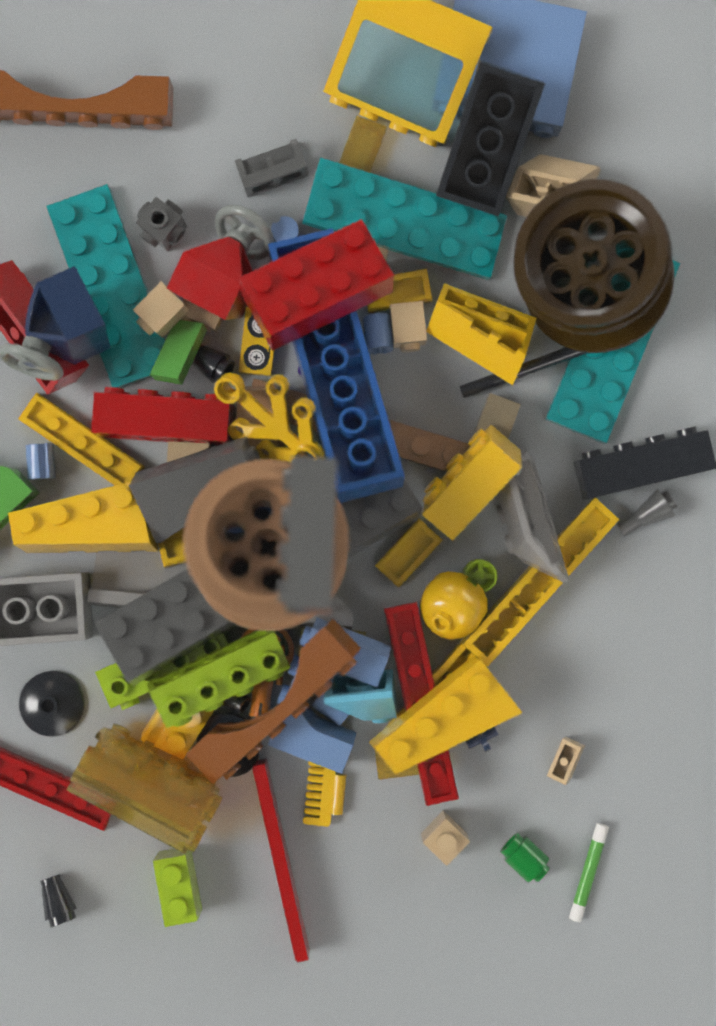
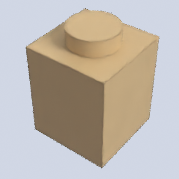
[133,282,189,338]
[389,301,427,353]
[421,810,470,866]

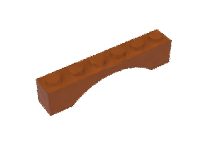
[0,70,174,130]
[186,618,361,784]

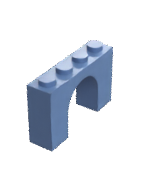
[268,618,391,774]

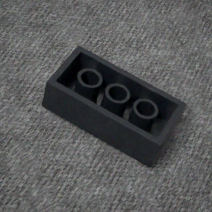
[436,60,545,217]

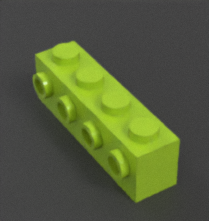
[147,630,291,728]
[95,631,231,710]

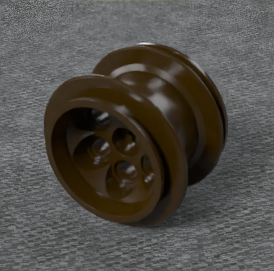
[513,179,674,353]

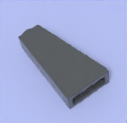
[129,436,260,544]

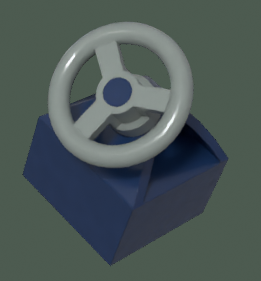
[0,266,111,381]

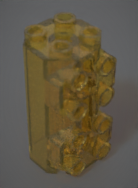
[67,723,223,854]

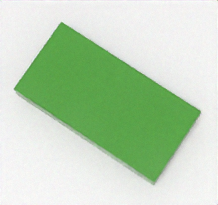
[150,320,208,385]

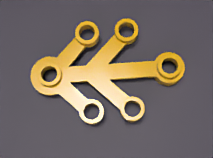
[214,373,325,462]

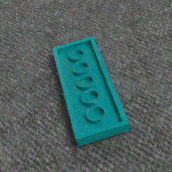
[302,157,507,280]
[46,184,165,388]
[545,248,681,444]

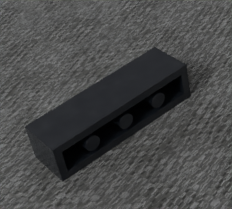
[574,426,716,500]

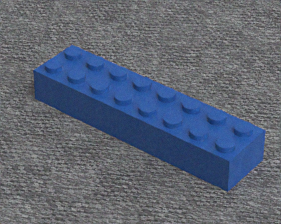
[268,228,405,503]

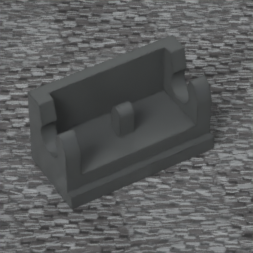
[235,139,308,197]

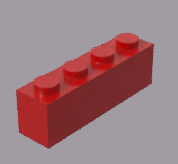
[0,260,89,395]

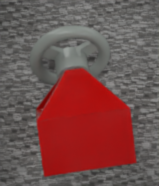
[166,205,274,320]

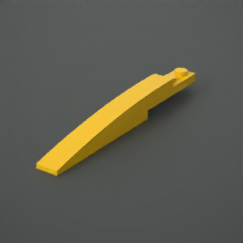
[383,497,620,730]

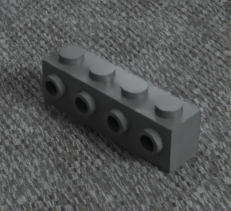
[278,457,337,615]

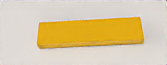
[18,392,145,485]

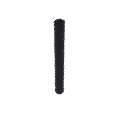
[460,347,587,398]

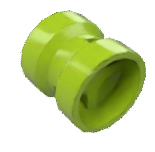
[462,559,497,592]

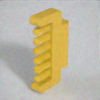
[303,761,347,827]

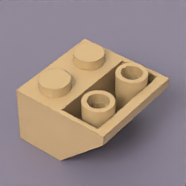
[506,154,601,217]

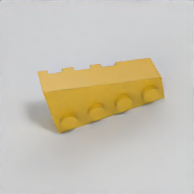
[8,482,159,553]
[369,657,523,774]

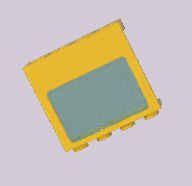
[323,0,493,148]

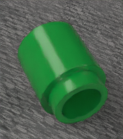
[500,832,550,883]

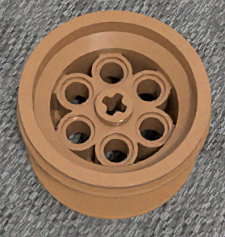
[184,460,349,631]

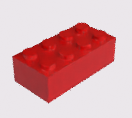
[239,219,394,351]
[91,387,236,446]

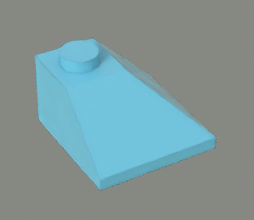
[324,669,398,723]

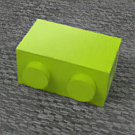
[153,845,203,927]

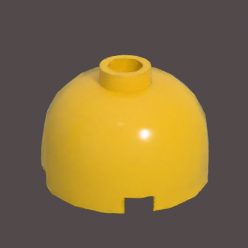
[420,571,488,640]

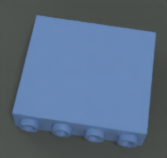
[432,0,587,138]

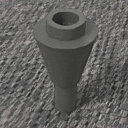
[617,489,678,536]

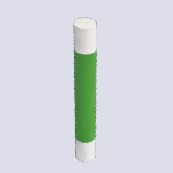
[569,823,609,922]

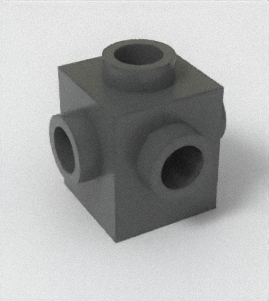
[136,197,187,252]

